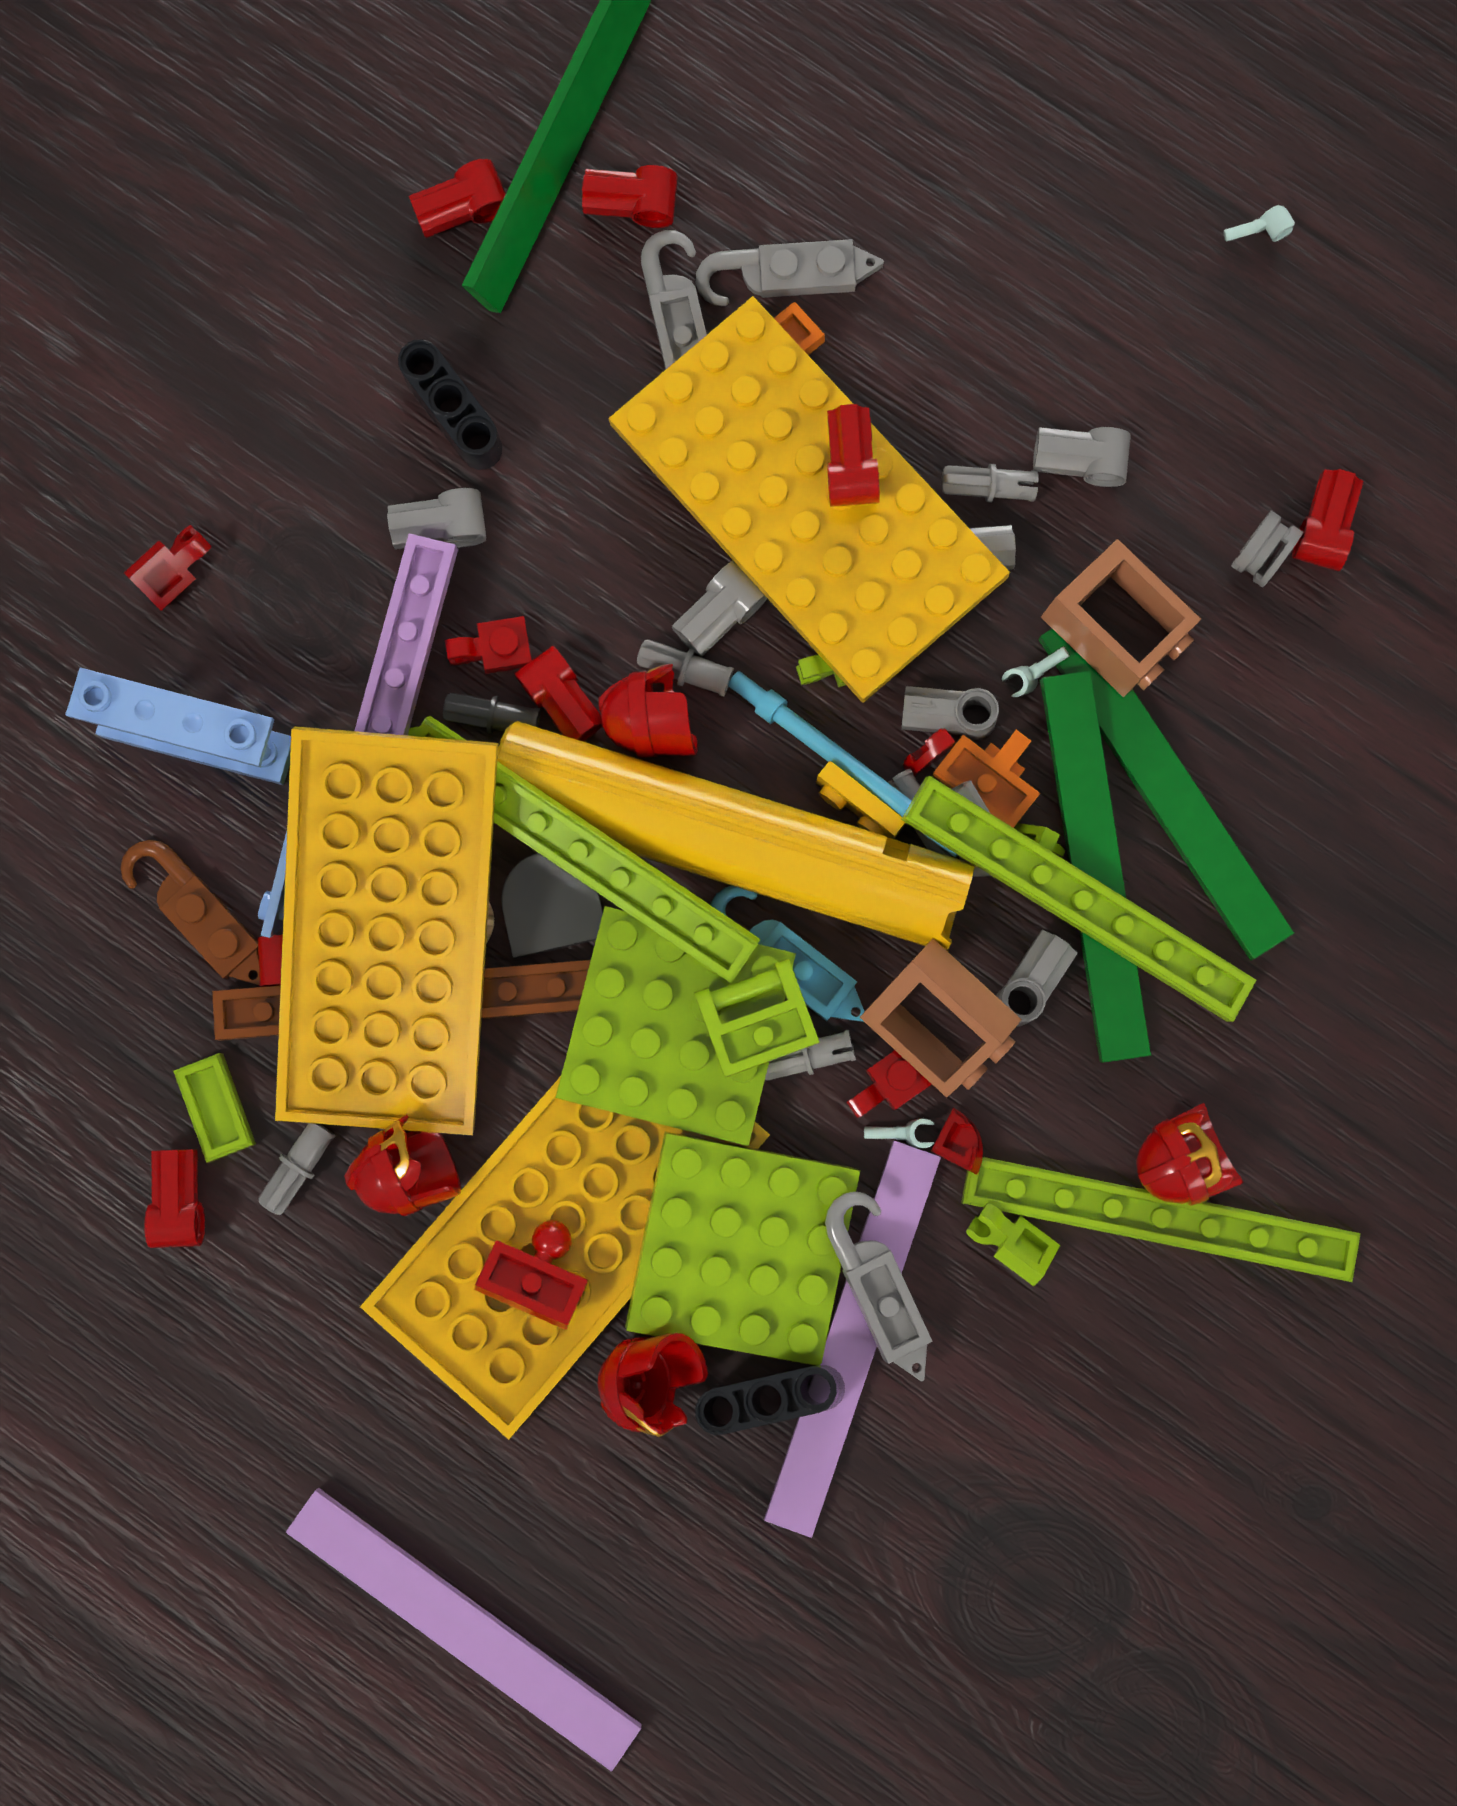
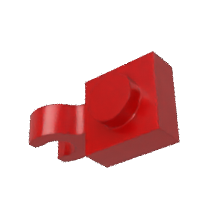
[124,525,212,611]
[445,616,532,674]
[846,1050,932,1118]

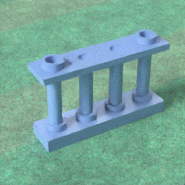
[65,668,291,785]

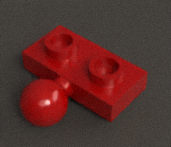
[474,1220,588,1330]

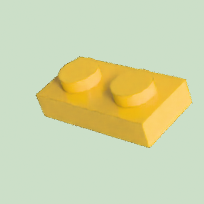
[816,761,906,839]

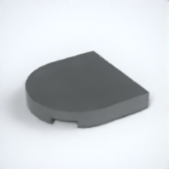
[501,853,603,959]

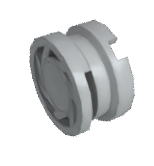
[1231,510,1303,588]

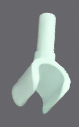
[1224,205,1295,242]
[1002,646,1070,697]
[864,1119,934,1148]

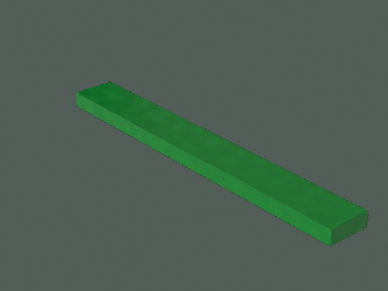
[462,0,651,313]
[1038,629,1294,961]
[1040,670,1151,1063]

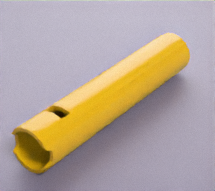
[497,721,974,951]

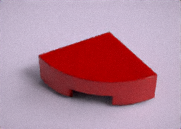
[903,728,955,776]
[931,1108,983,1175]

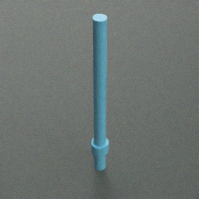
[728,671,958,858]

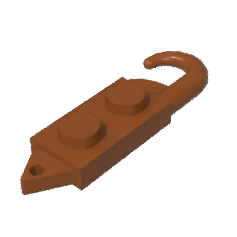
[120,840,260,986]

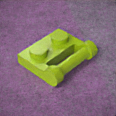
[694,959,820,1077]

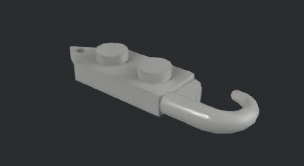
[641,230,707,370]
[695,239,884,306]
[825,1191,933,1381]

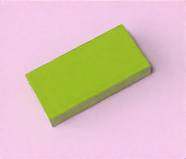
[173,1053,256,1162]

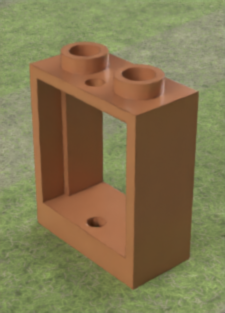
[1041,539,1201,698]
[860,939,1022,1098]

